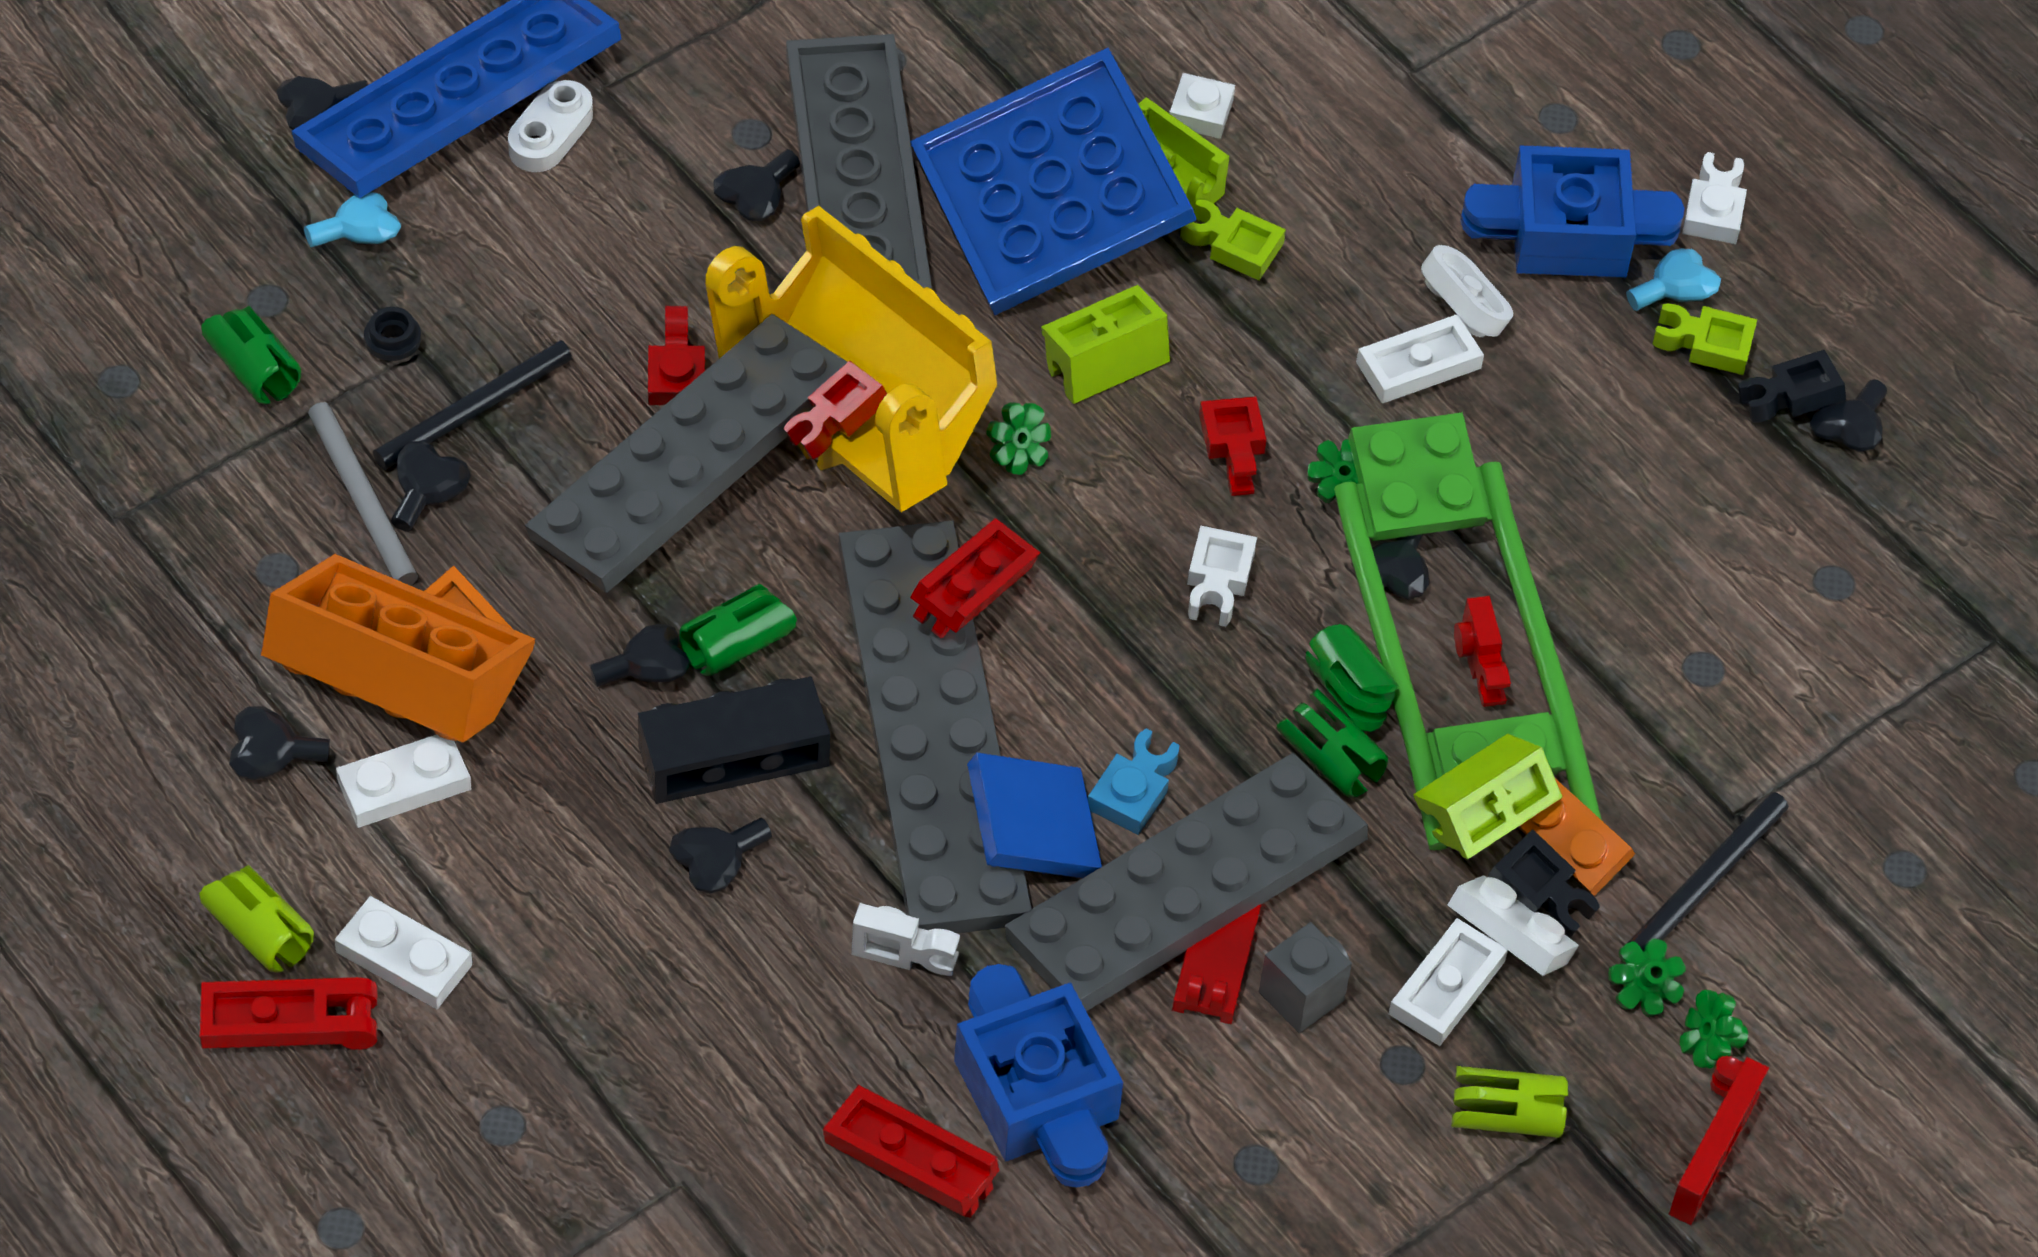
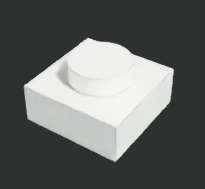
[1170,73,1235,139]

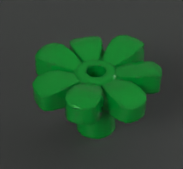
[986,402,1051,475]
[1307,439,1359,504]
[1608,939,1686,1017]
[1679,989,1748,1069]

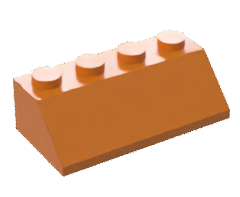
[261,554,535,743]

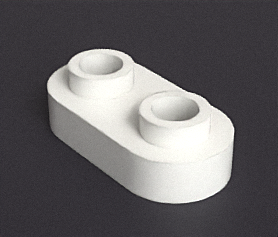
[508,80,593,172]
[1421,245,1513,337]

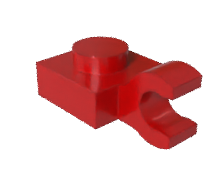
[648,306,705,405]
[1199,396,1266,496]

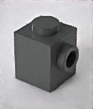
[1259,922,1352,1034]

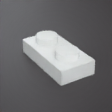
[1356,314,1484,404]
[336,734,471,828]
[1448,875,1579,976]
[335,896,472,1010]
[1389,918,1508,1046]

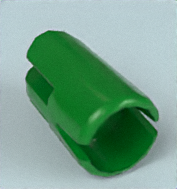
[201,306,301,405]
[679,583,797,676]
[1305,624,1399,732]
[1276,688,1388,798]

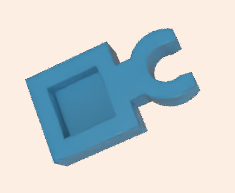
[1088,728,1179,835]

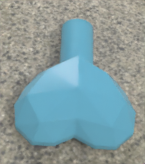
[304,192,401,247]
[1626,248,1721,311]

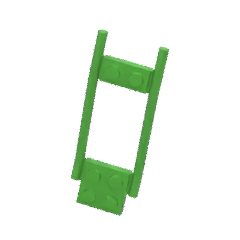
[1334,412,1602,851]

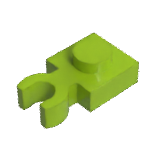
[1180,199,1286,280]
[1653,303,1758,375]

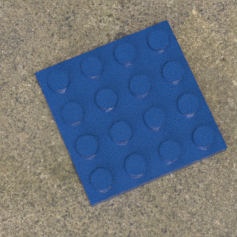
[910,47,1197,316]

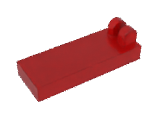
[910,518,1041,639]
[1172,904,1262,1025]
[1668,1056,1769,1226]
[823,1085,999,1218]

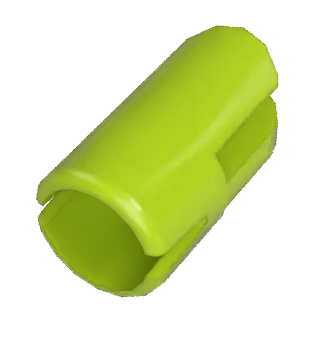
[199,865,314,973]
[1451,1066,1568,1137]

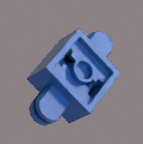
[1460,145,1685,277]
[954,964,1123,1188]

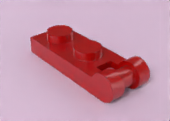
[200,977,378,1050]

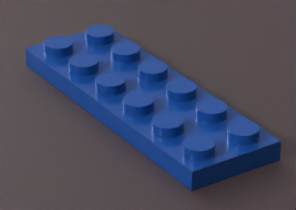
[291,0,622,198]

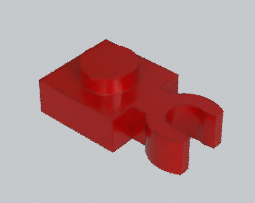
[783,360,887,459]
[1454,596,1511,707]

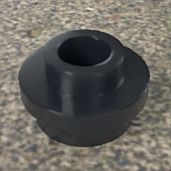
[364,307,421,361]

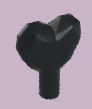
[276,76,368,130]
[713,149,800,221]
[1810,379,1887,452]
[391,440,471,532]
[1372,534,1429,600]
[589,624,691,687]
[229,706,330,780]
[669,817,772,893]

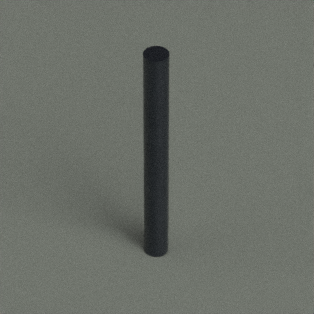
[373,340,572,470]
[1626,792,1789,951]

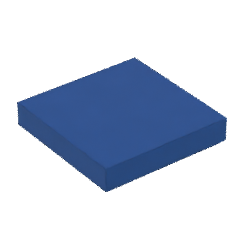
[967,753,1102,878]

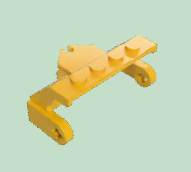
[705,206,997,513]

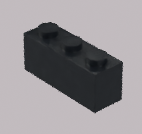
[638,676,830,804]

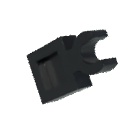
[1738,349,1846,423]
[1488,829,1600,938]

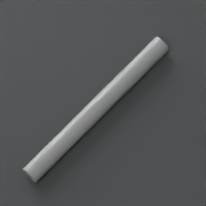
[308,402,418,586]

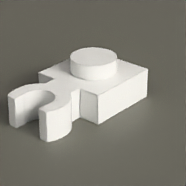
[1682,152,1747,244]
[1187,526,1257,627]
[852,903,960,976]

